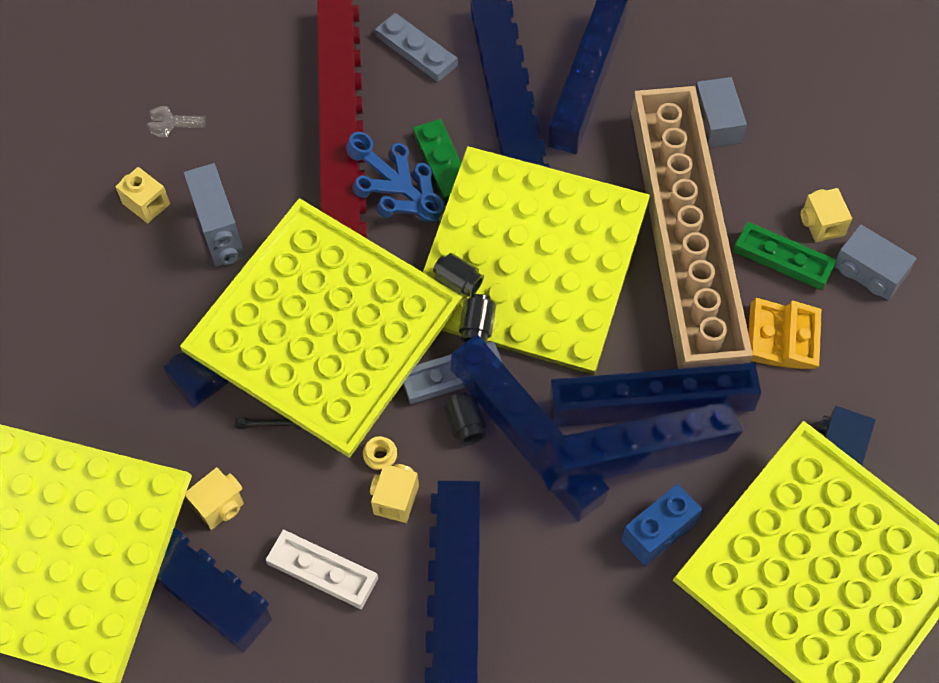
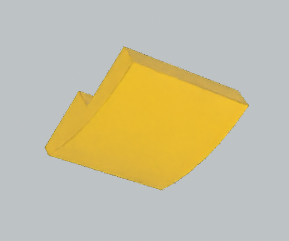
[748,297,822,369]

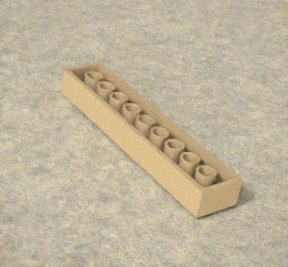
[631,86,753,380]

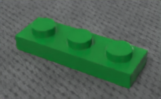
[413,119,461,204]
[733,222,837,290]

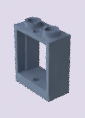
[184,163,245,267]

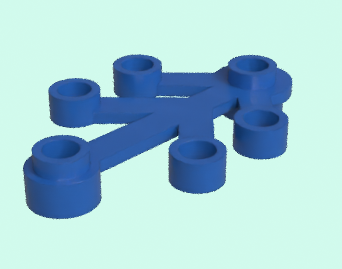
[346,132,445,223]

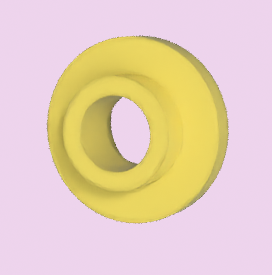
[363,436,397,470]

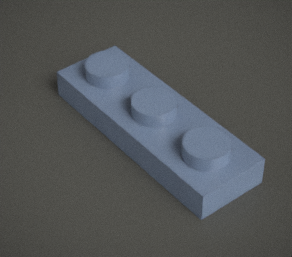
[375,13,458,82]
[403,342,505,405]

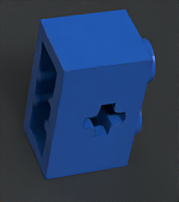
[622,483,702,567]

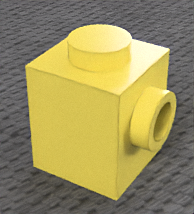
[115,167,170,224]
[801,188,852,243]
[370,464,419,523]
[185,467,244,530]

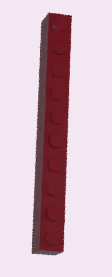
[317,0,368,239]

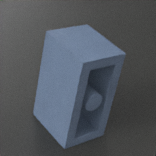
[695,77,747,148]
[834,225,917,301]

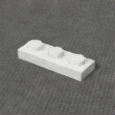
[266,530,378,610]

